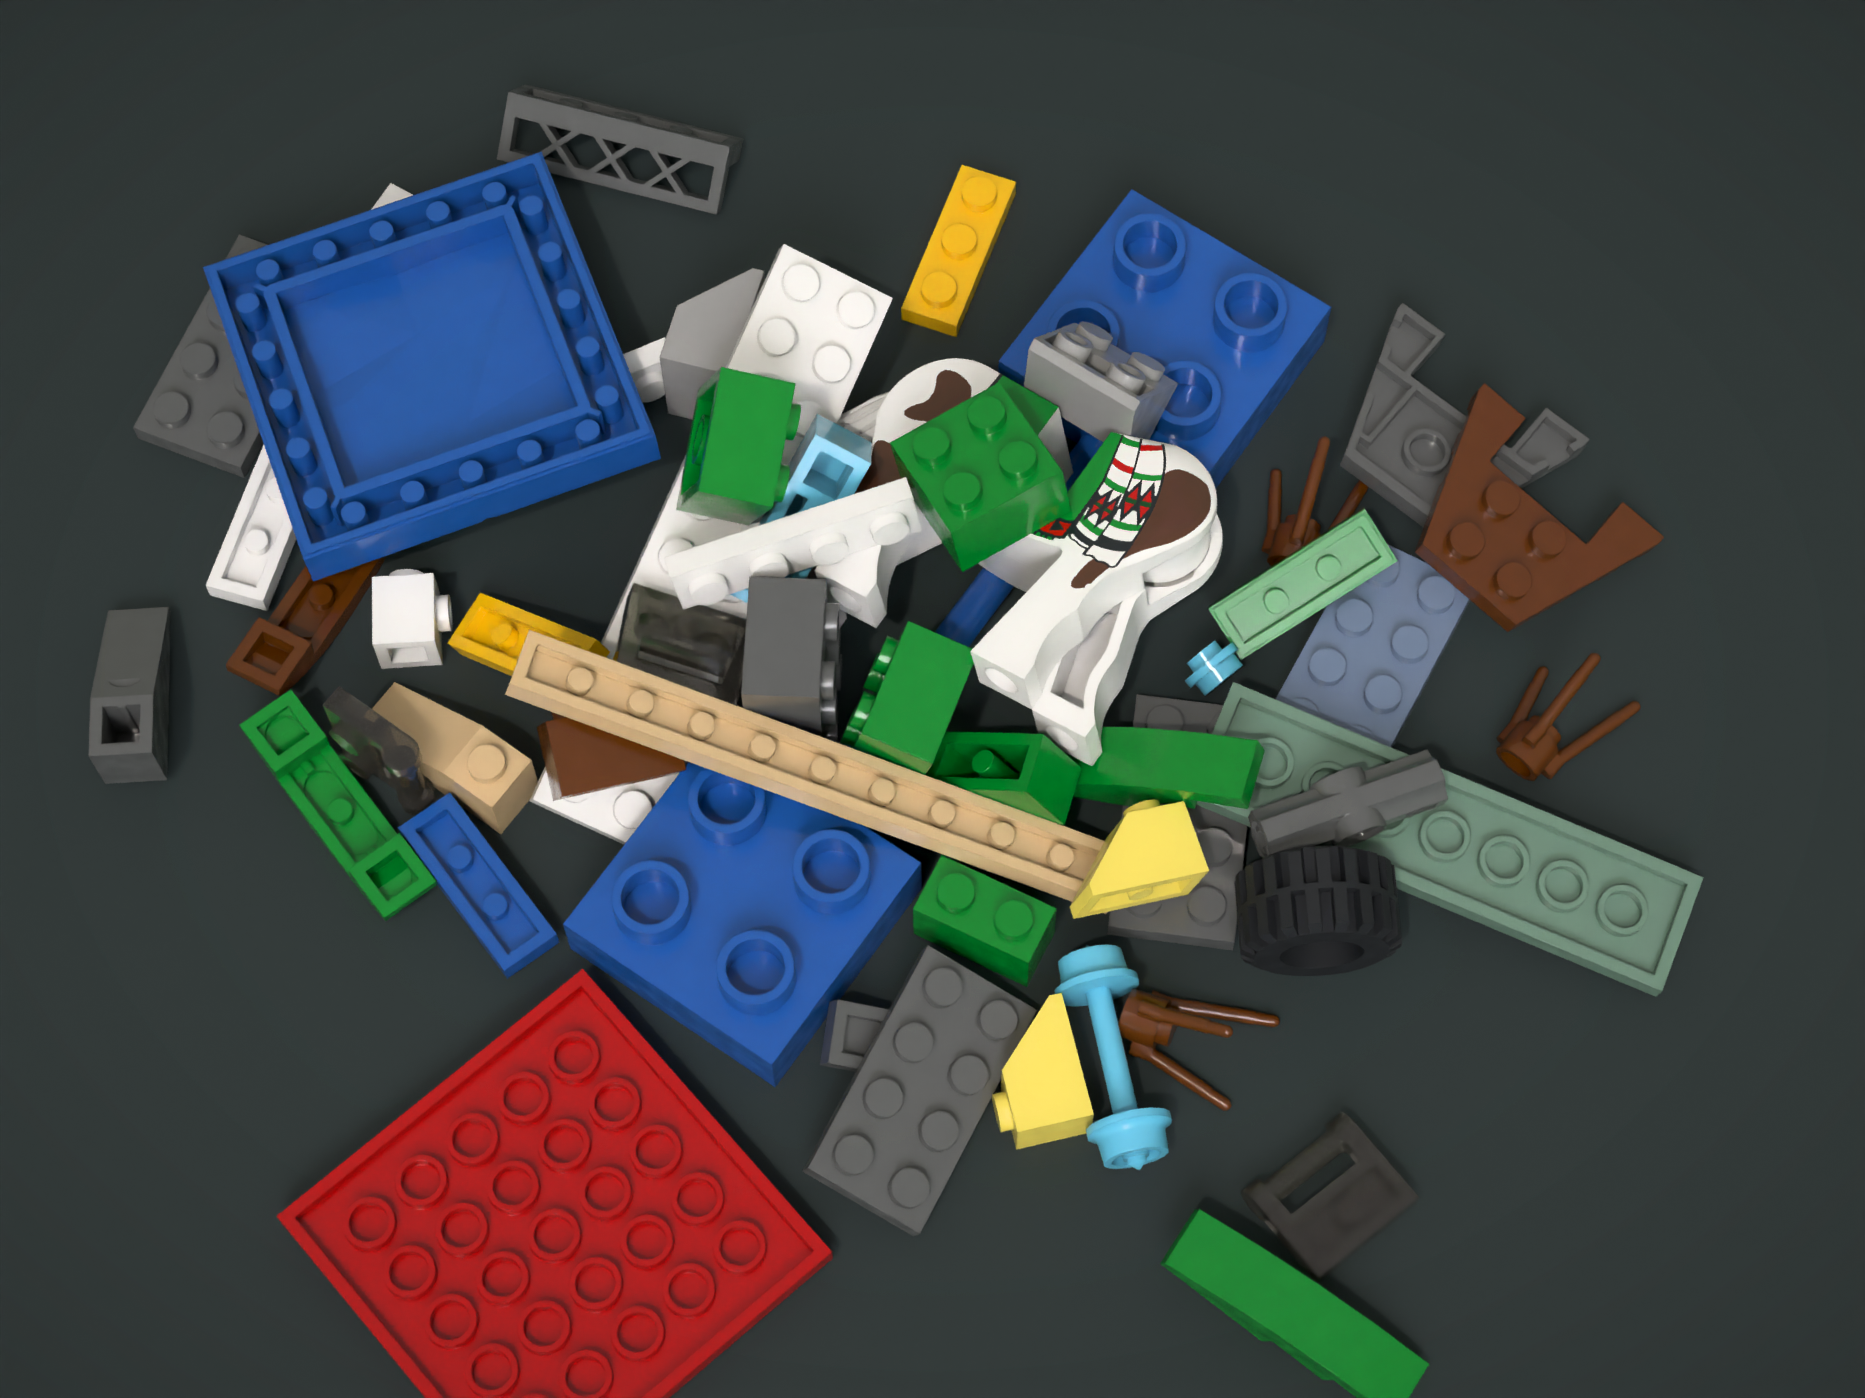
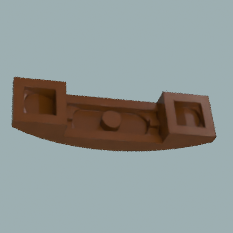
[226,556,386,696]

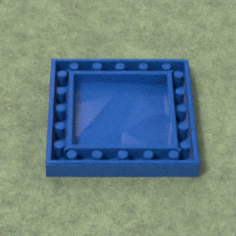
[203,152,661,582]

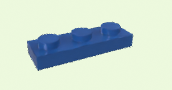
[398,792,560,979]

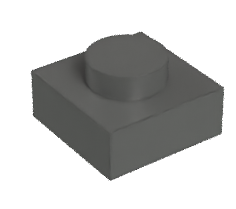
[820,999,889,1072]

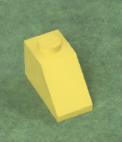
[1070,799,1209,919]
[992,993,1094,1150]

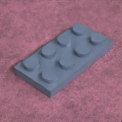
[1276,545,1471,748]

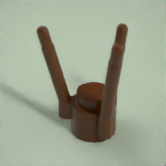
[1261,436,1369,566]
[1496,653,1641,781]
[1118,988,1280,1111]

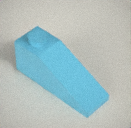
[730,414,872,603]

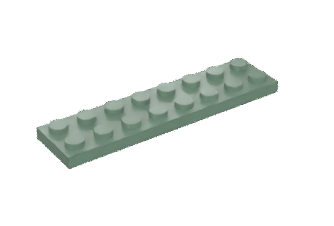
[1196,682,1704,997]

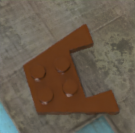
[1415,383,1664,632]

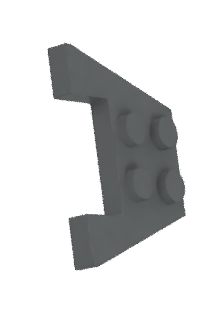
[1340,303,1590,528]

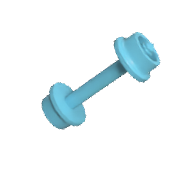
[1054,945,1172,1170]

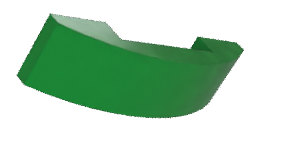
[239,689,437,921]

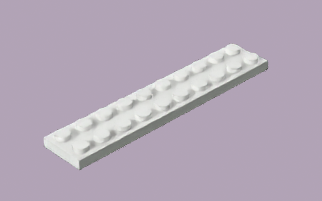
[529,244,893,844]

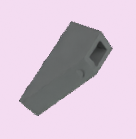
[88,607,171,784]

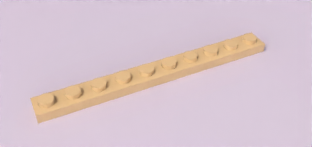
[505,630,1107,914]

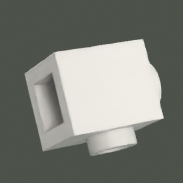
[372,569,453,669]

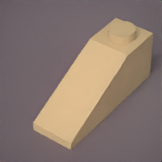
[356,682,538,834]

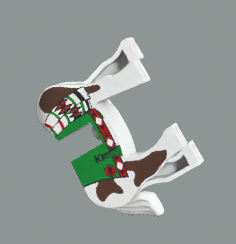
[806,358,1223,766]

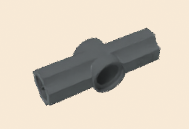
[1248,750,1448,858]

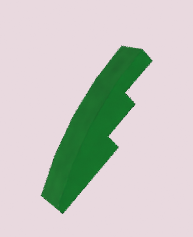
[1064,727,1265,809]
[1160,1209,1429,1398]

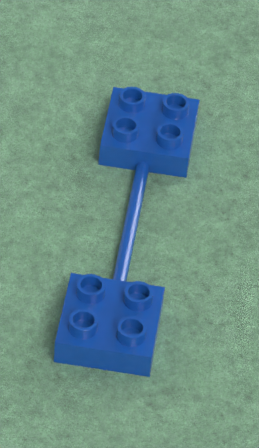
[563,189,1331,1087]

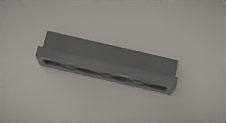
[497,84,743,215]

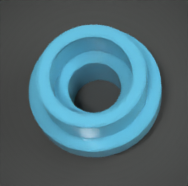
[1185,641,1243,696]

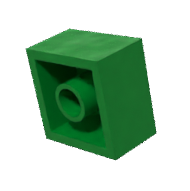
[676,367,801,525]
[890,382,1072,572]
[840,621,974,775]

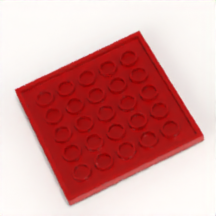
[276,969,833,1398]

